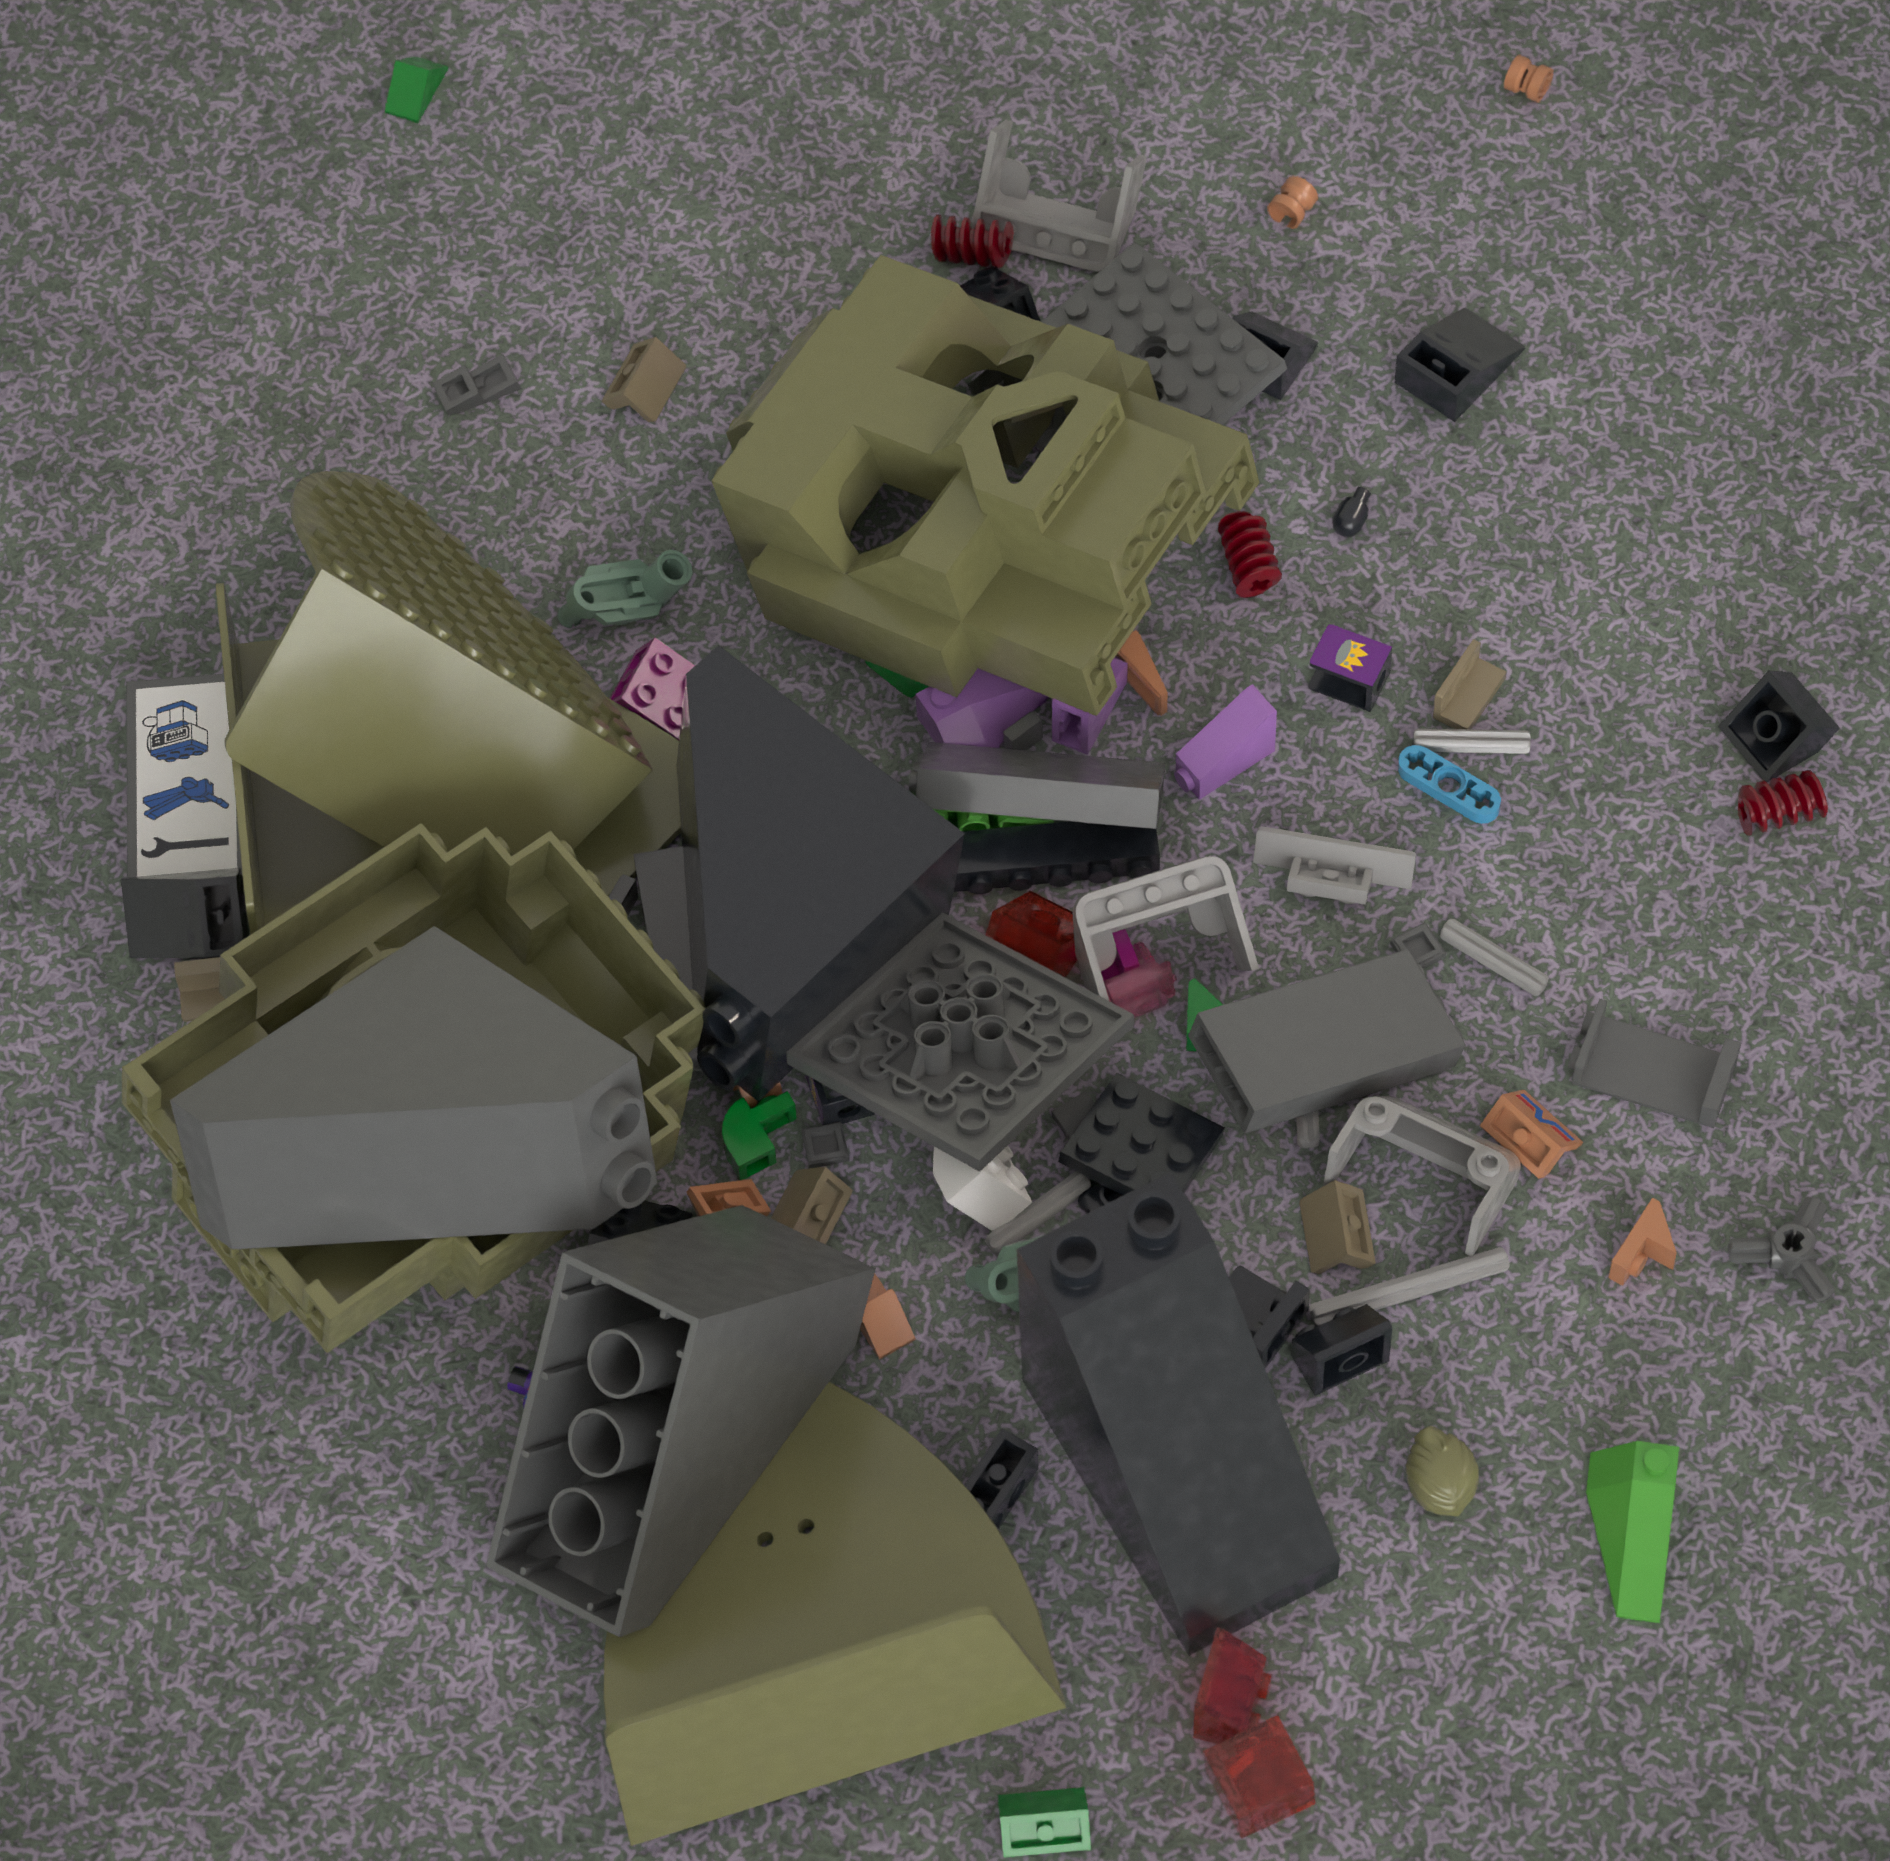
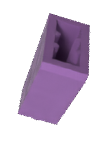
[1052,656,1128,755]
[1174,684,1277,800]

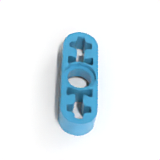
[1398,745,1501,824]

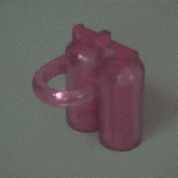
[1104,941,1177,1019]

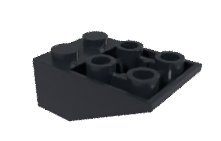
[1395,308,1525,422]
[121,868,249,959]

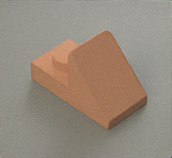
[686,1179,771,1216]
[1609,1198,1676,1286]
[860,1273,915,1360]

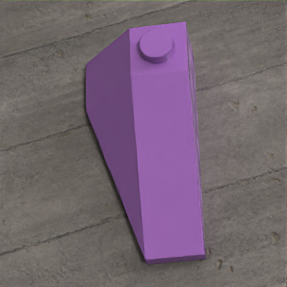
[916,668,1049,748]

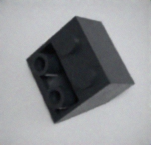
[1232,311,1318,400]

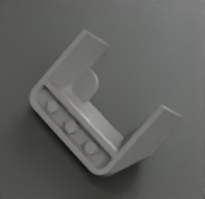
[972,120,1147,272]
[1073,856,1259,1001]
[1323,1096,1521,1257]

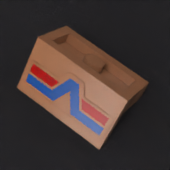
[1480,1090,1583,1179]

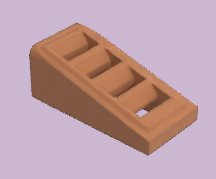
[1116,630,1168,716]

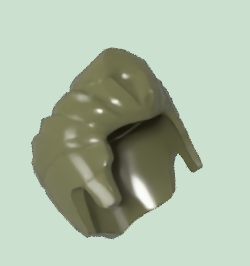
[1405,1426,1479,1517]

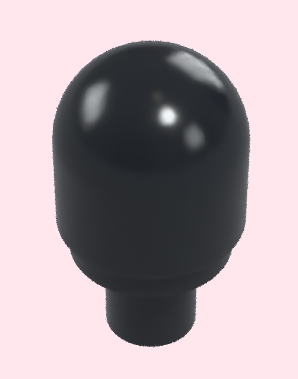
[1332,487,1371,537]

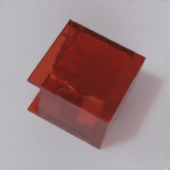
[1203,1715,1316,1839]

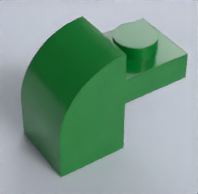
[722,1091,797,1180]

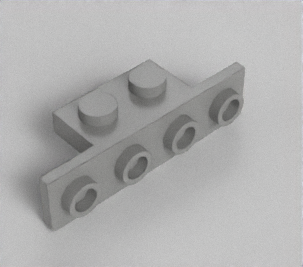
[1253,826,1416,905]

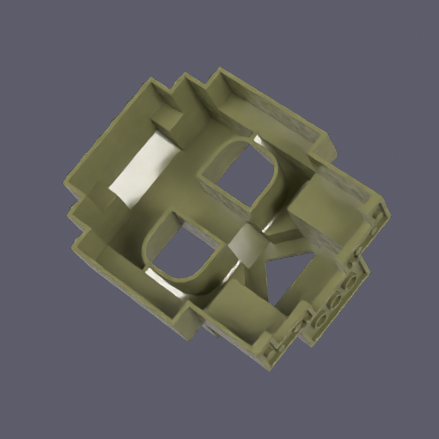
[712,255,1260,716]
[122,823,706,1353]

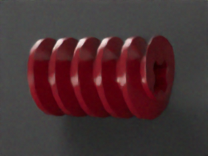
[931,214,1014,268]
[1217,511,1282,598]
[1738,770,1828,836]

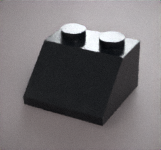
[1718,670,1840,783]
[1291,1304,1393,1396]

